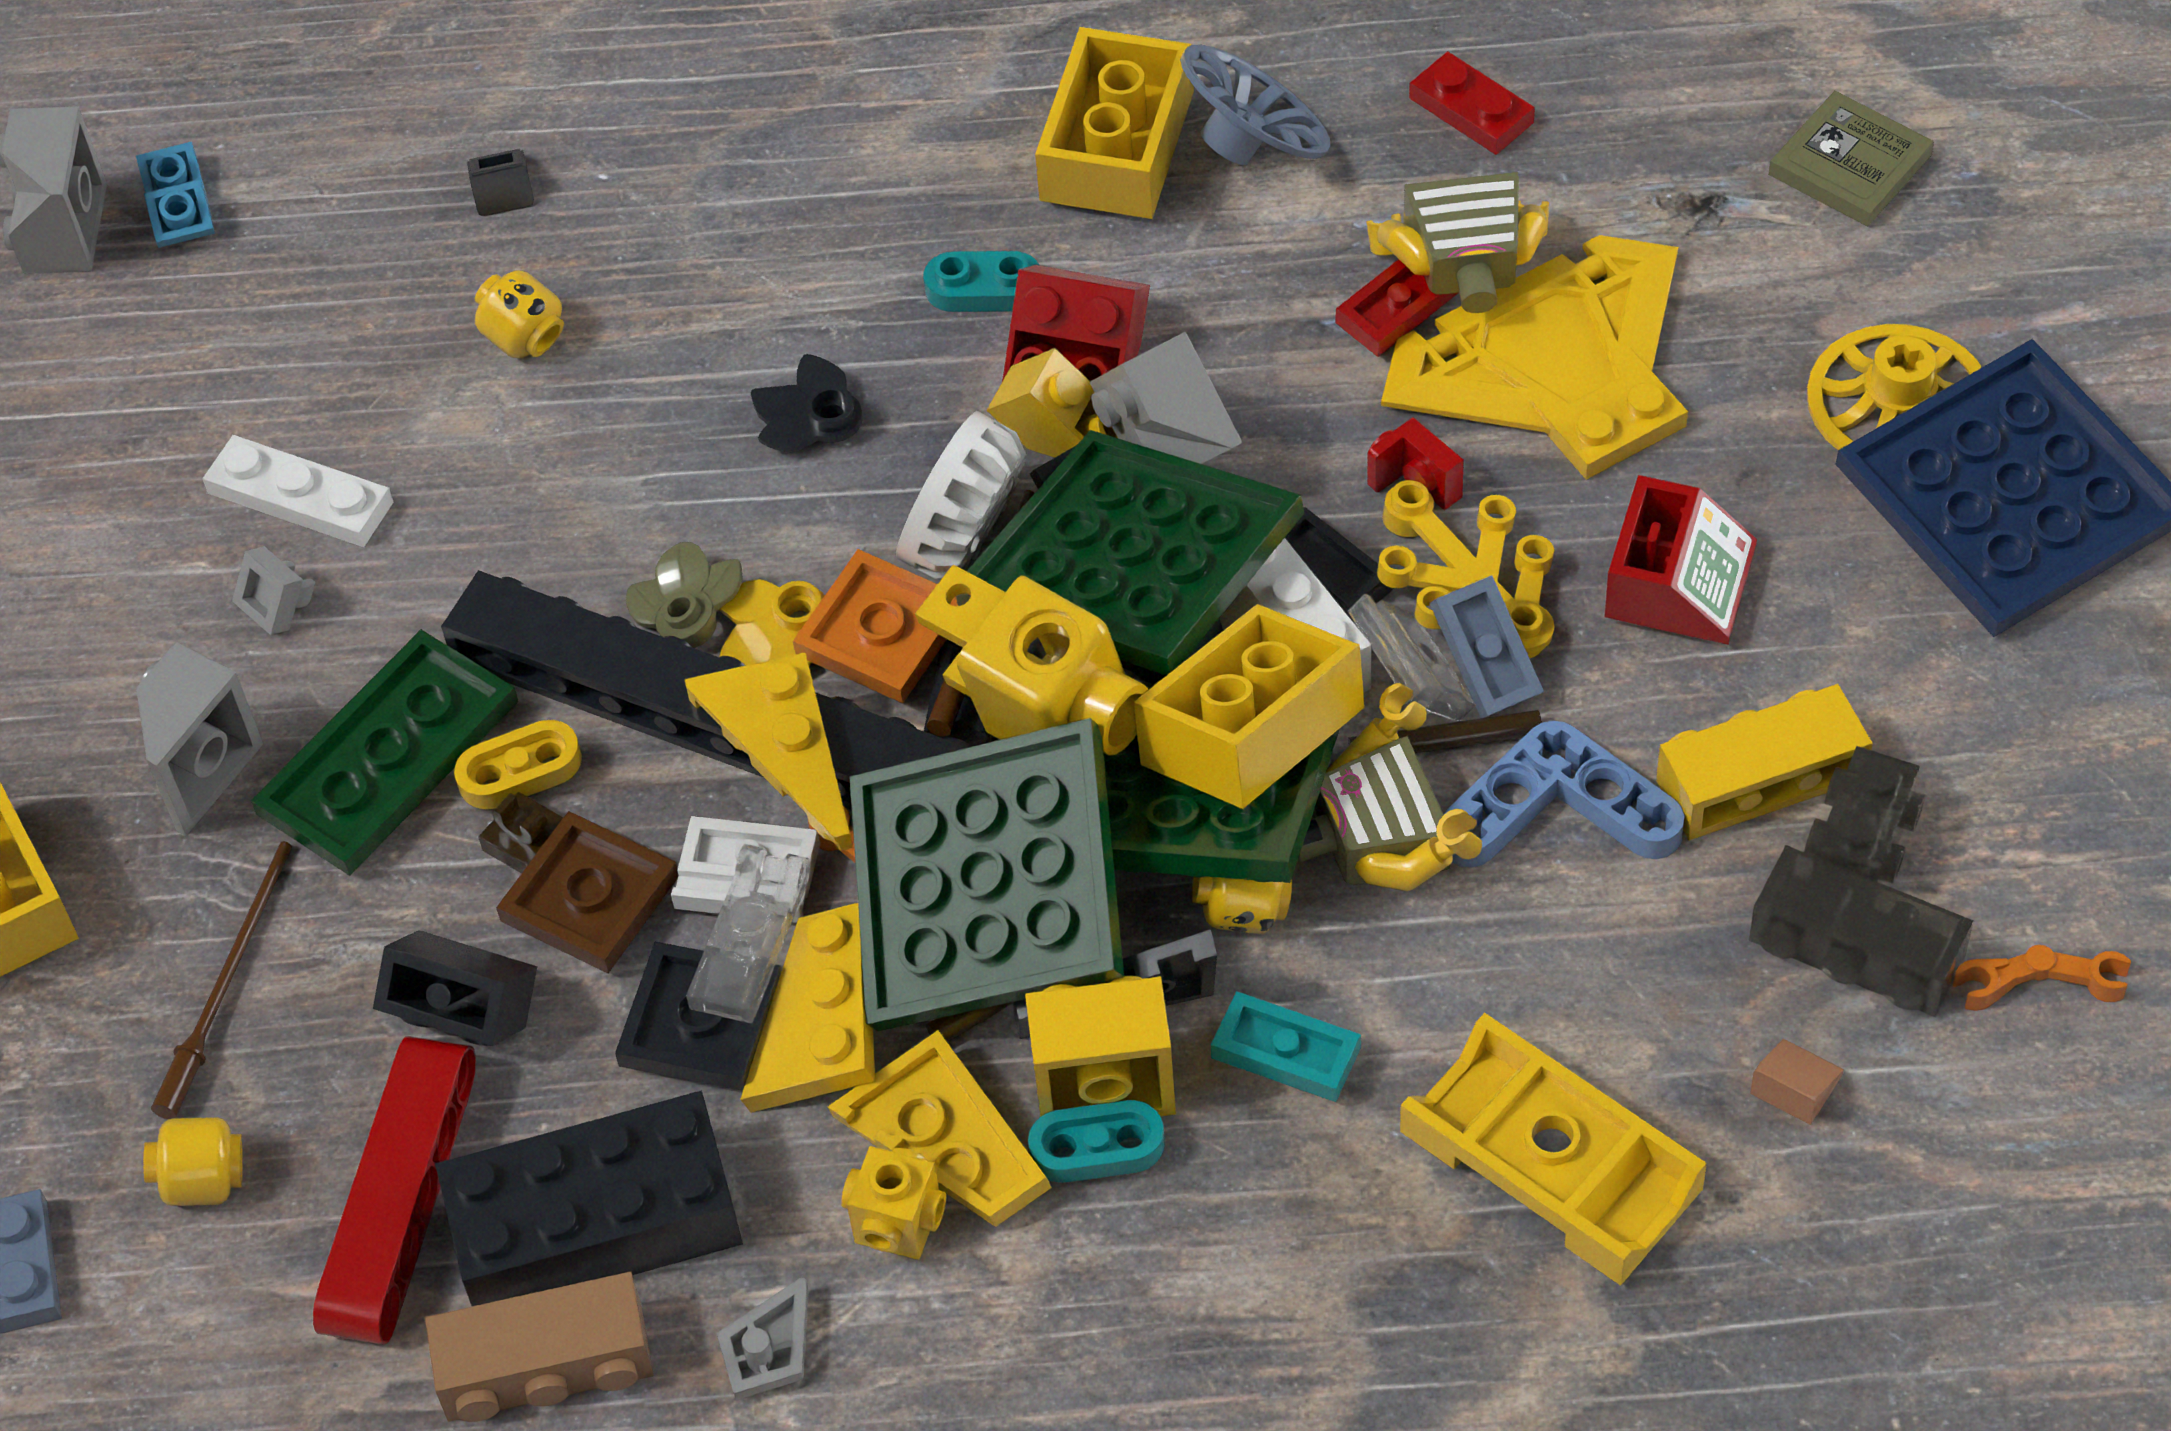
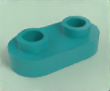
[923,251,1039,312]
[1028,1100,1165,1183]

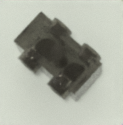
[1804,746,1926,912]

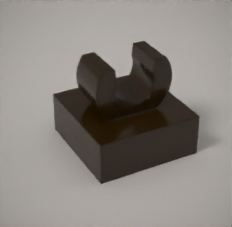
[478,792,563,873]

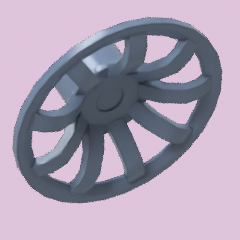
[1180,44,1330,165]

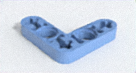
[1443,721,1684,868]

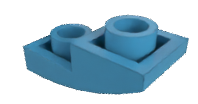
[136,141,215,248]

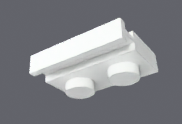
[671,816,820,922]

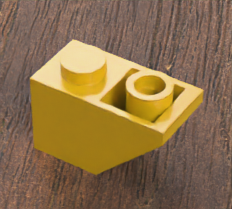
[986,348,1118,458]

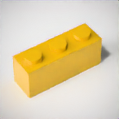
[1656,684,1873,841]

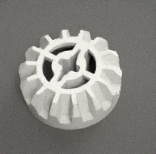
[896,411,1026,580]

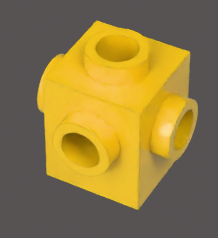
[841,1146,946,1260]

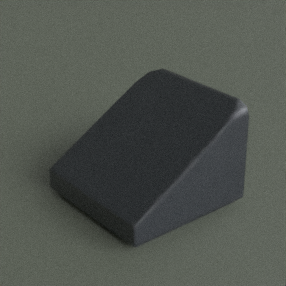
[467,149,534,216]

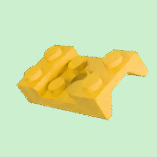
[1400,1012,1707,1286]

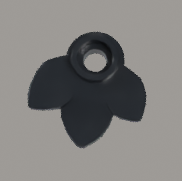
[750,354,863,451]

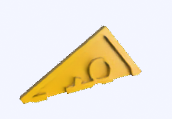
[685,652,853,851]

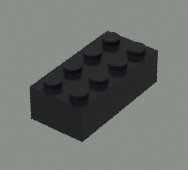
[435,1090,743,1306]

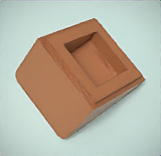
[1750,1039,1844,1125]

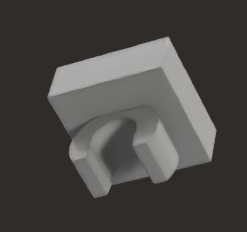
[232,546,316,635]

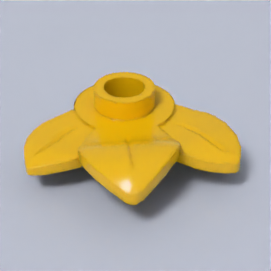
[719,579,825,666]

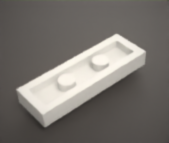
[202,435,394,547]

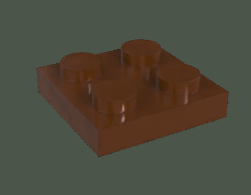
[496,811,679,974]

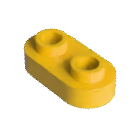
[454,720,582,809]

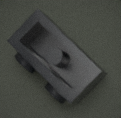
[373,930,538,1046]

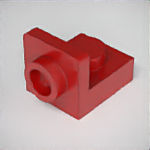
[1367,417,1464,511]

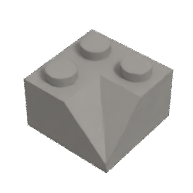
[0,106,107,273]
[1090,331,1243,464]

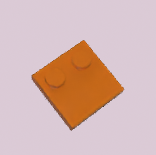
[793,549,959,703]

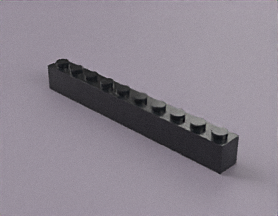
[441,570,972,810]

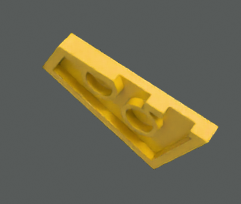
[740,903,875,1113]
[827,1030,1052,1227]

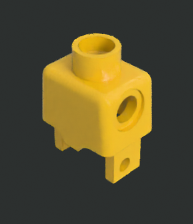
[915,565,1149,755]

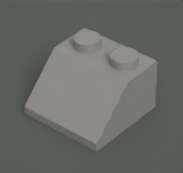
[136,642,263,836]

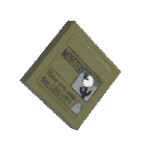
[1768,90,1934,227]

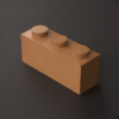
[425,1272,654,1422]

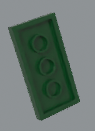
[251,629,519,876]

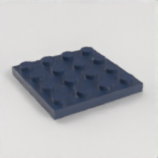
[1835,339,2171,637]

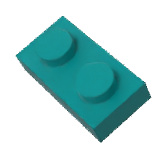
[1211,991,1361,1102]

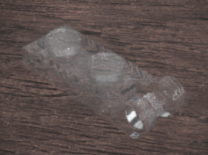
[686,844,810,1024]

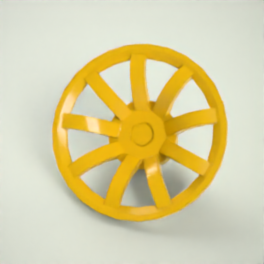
[1807,324,1982,450]

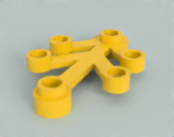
[1377,480,1554,659]

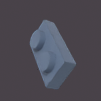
[1430,575,1544,718]
[0,1189,62,1334]

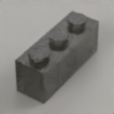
[1749,845,1974,1017]

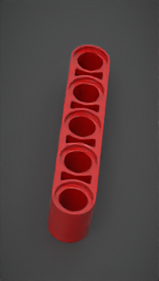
[313,1036,476,1345]

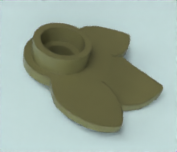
[626,542,742,648]

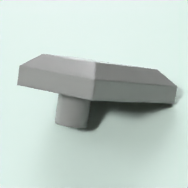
[716,1278,809,1400]

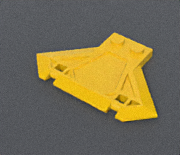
[1381,235,1688,480]

